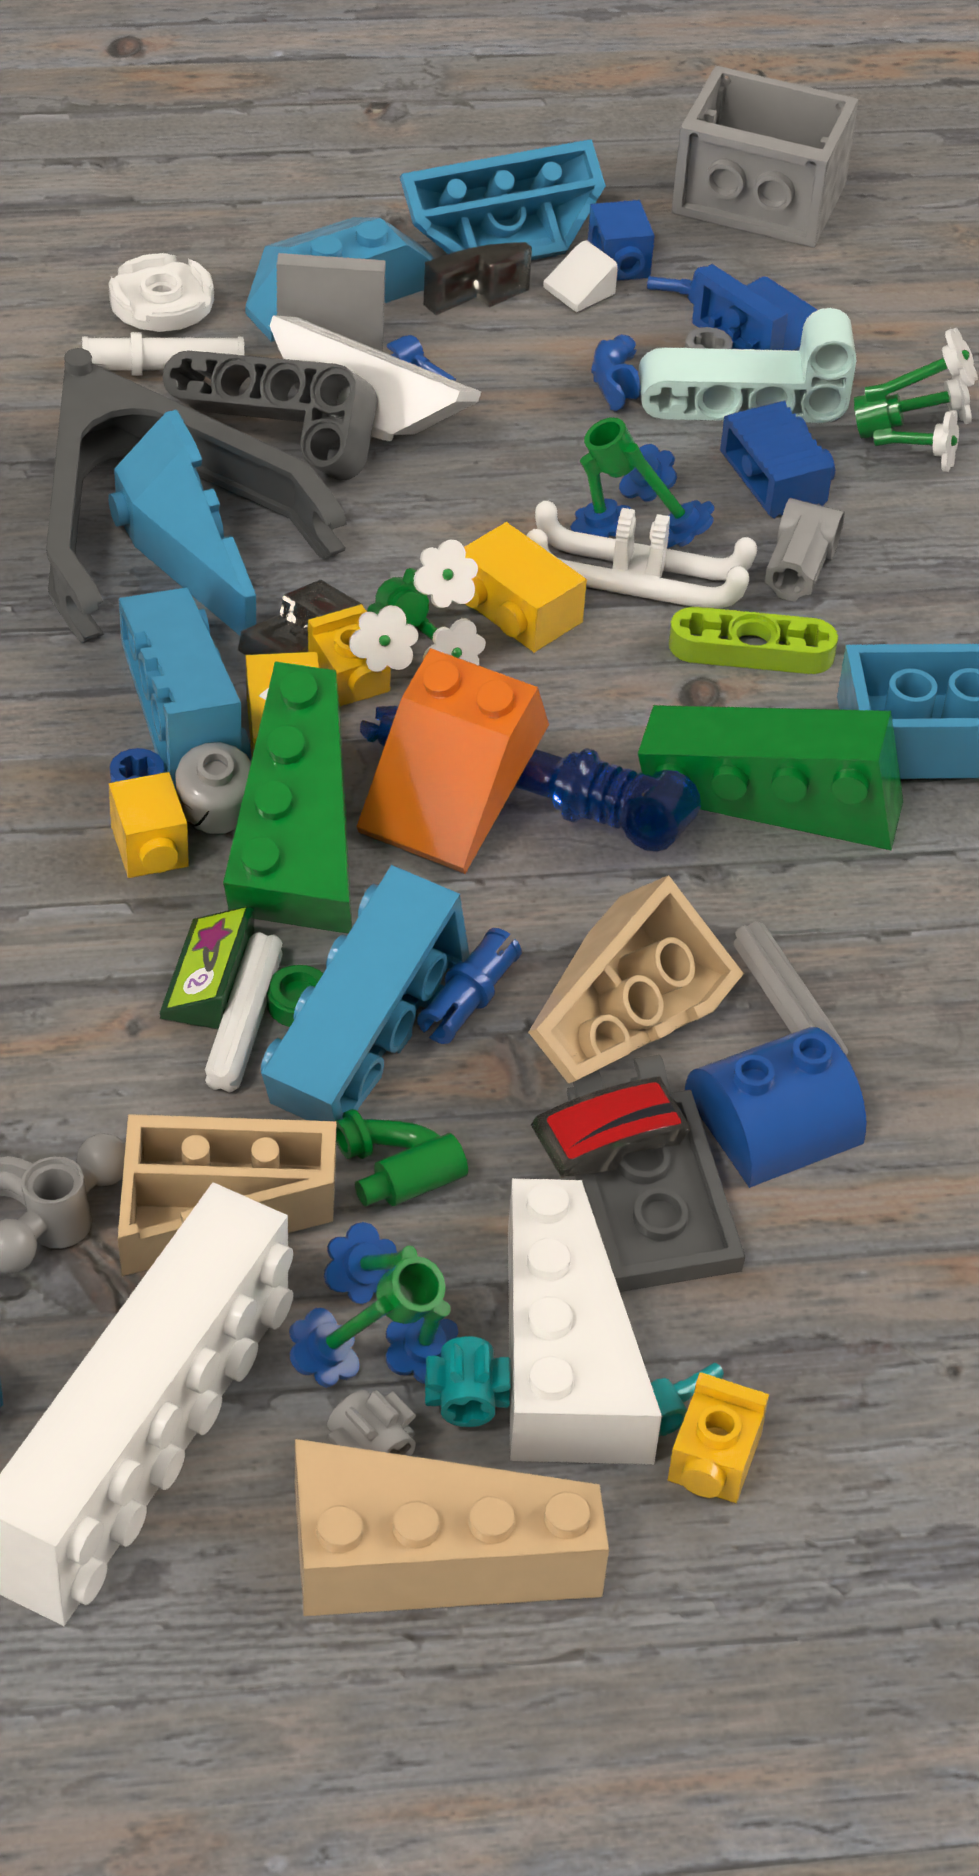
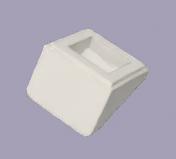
[543,240,618,312]

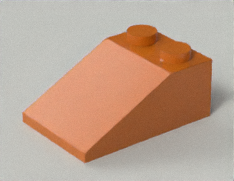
[356,648,549,874]

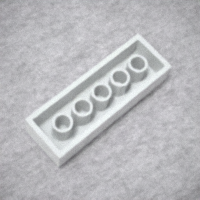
[0,1182,293,1626]

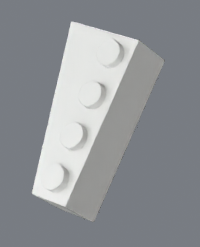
[508,1178,662,1464]

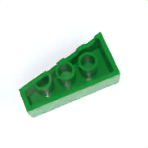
[638,705,903,851]

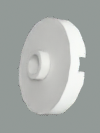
[109,253,214,332]

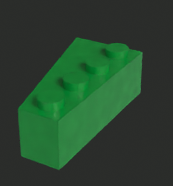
[223,661,352,934]

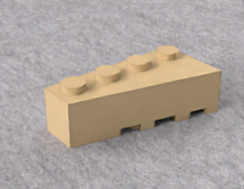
[295,1439,609,1616]

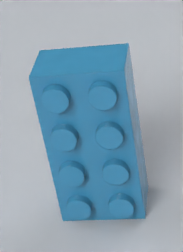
[837,644,979,779]

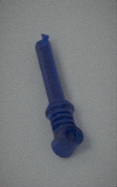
[360,705,701,852]

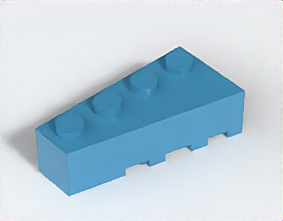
[119,587,251,790]

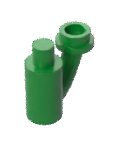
[336,1109,468,1207]

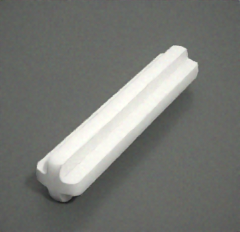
[205,932,283,1093]

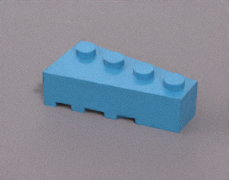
[261,865,470,1121]

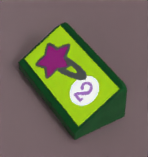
[160,907,255,1029]

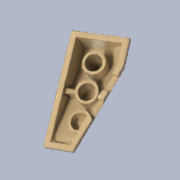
[528,875,744,1084]

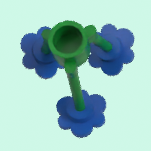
[570,418,715,548]
[289,1222,458,1388]

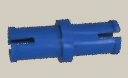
[417,928,522,1044]

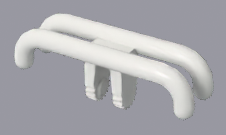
[526,500,757,609]

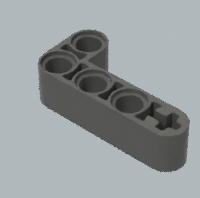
[163,350,377,480]

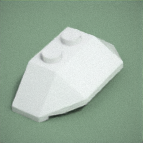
[270,316,481,441]

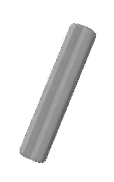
[734,921,848,1056]

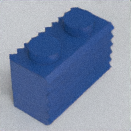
[720,400,835,519]

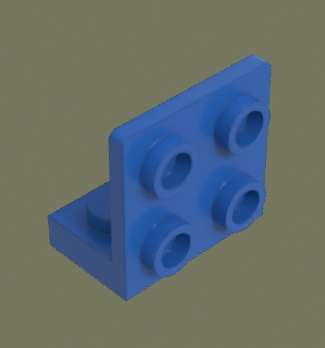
[692,264,818,351]

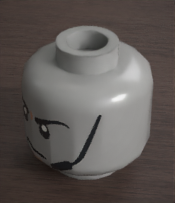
[175,742,251,834]

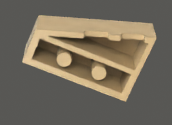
[118,1114,336,1276]

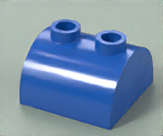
[685,1027,867,1188]

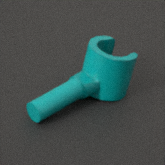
[651,1363,724,1436]

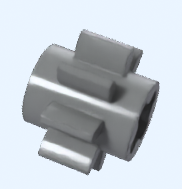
[327,1390,416,1456]

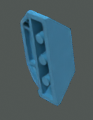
[400,139,606,263]
[245,217,437,342]

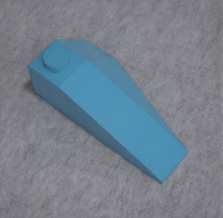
[108,410,257,641]

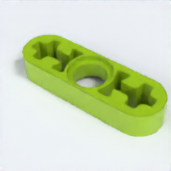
[668,607,838,674]

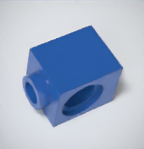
[587,200,655,281]

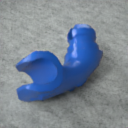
[591,334,641,411]

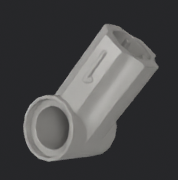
[765,498,845,602]

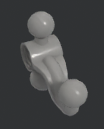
[0,1133,125,1273]

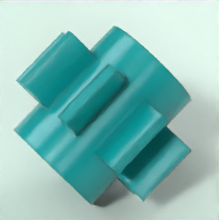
[425,1336,511,1427]

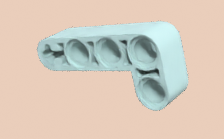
[639,308,856,423]

